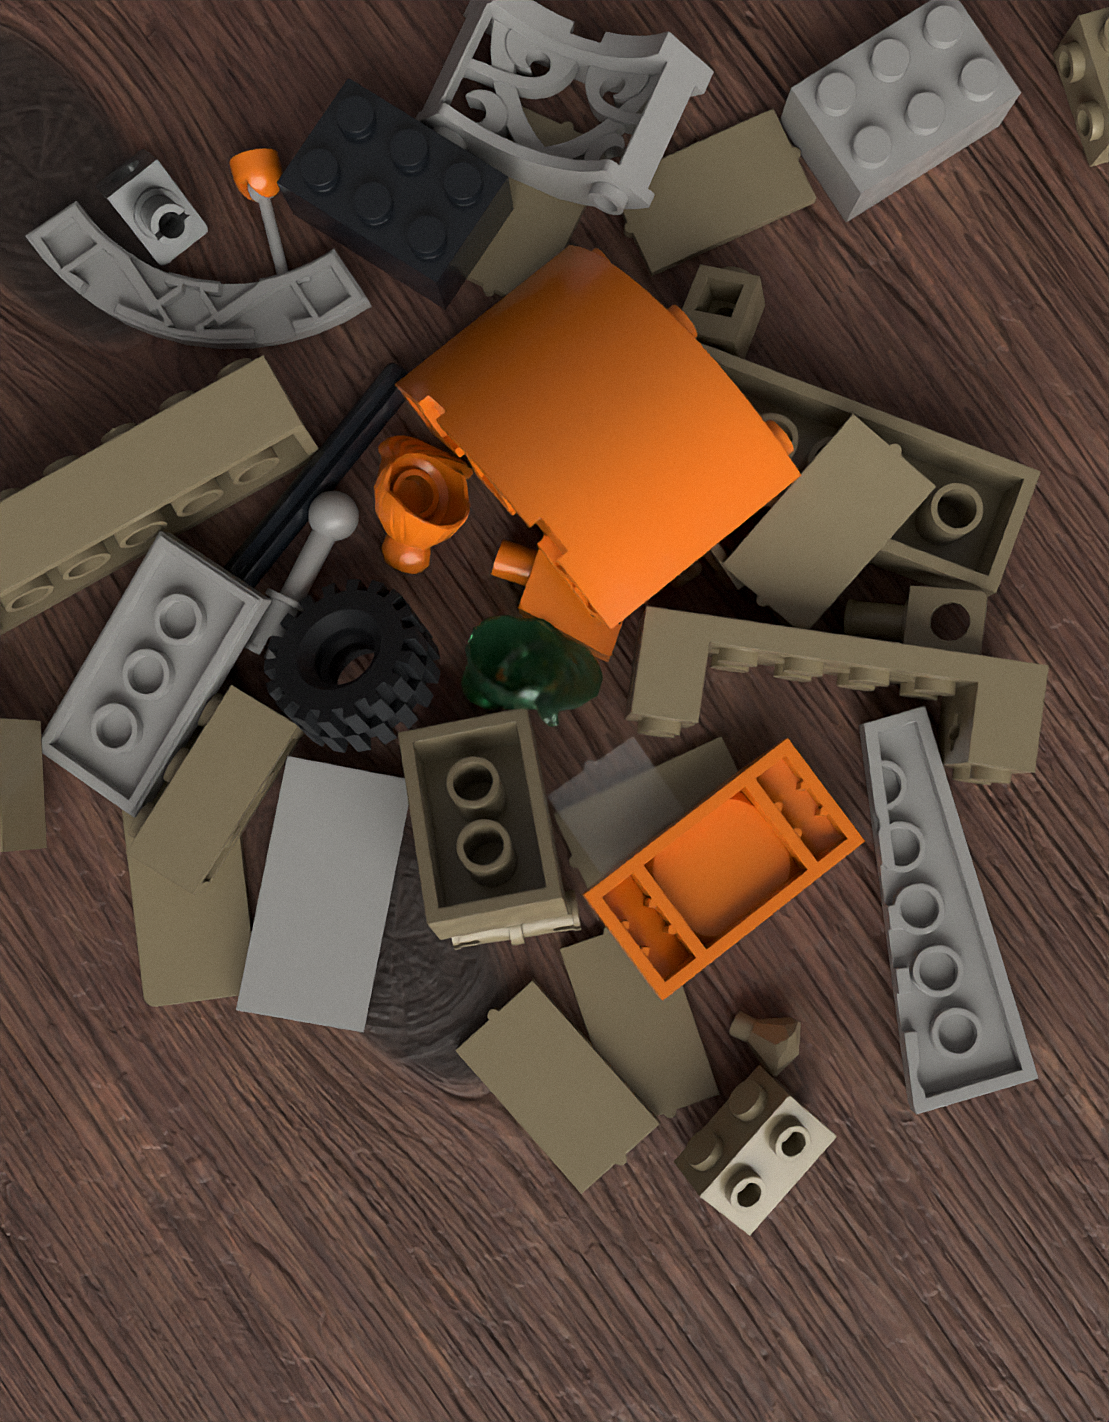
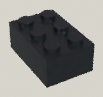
[277,78,514,310]

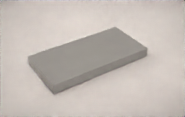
[41,531,272,818]
[236,756,409,1033]

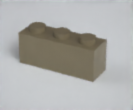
[126,685,304,894]

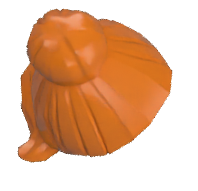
[374,435,473,574]

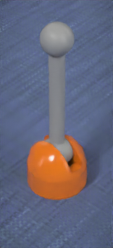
[229,148,289,293]

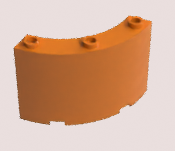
[395,245,801,629]

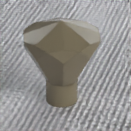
[729,1011,801,1077]

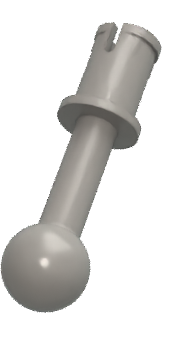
[245,491,359,659]

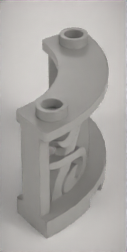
[416,0,714,215]

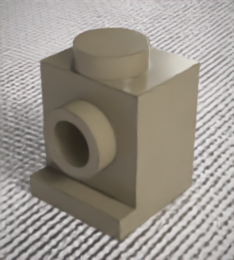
[682,264,766,359]

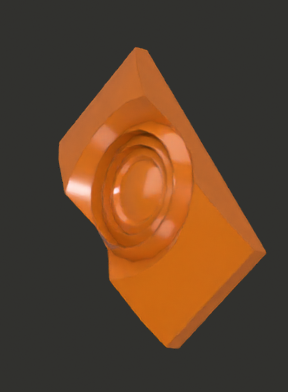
[582,738,865,1001]

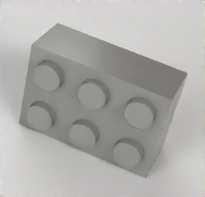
[780,0,1021,223]

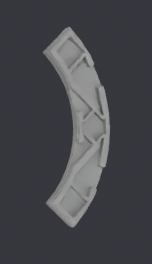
[25,201,372,349]

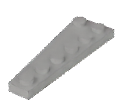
[859,706,1038,1115]

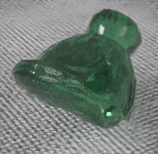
[461,615,603,727]

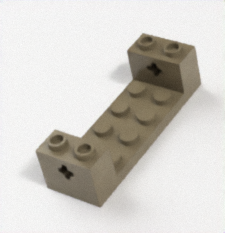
[624,606,1049,785]

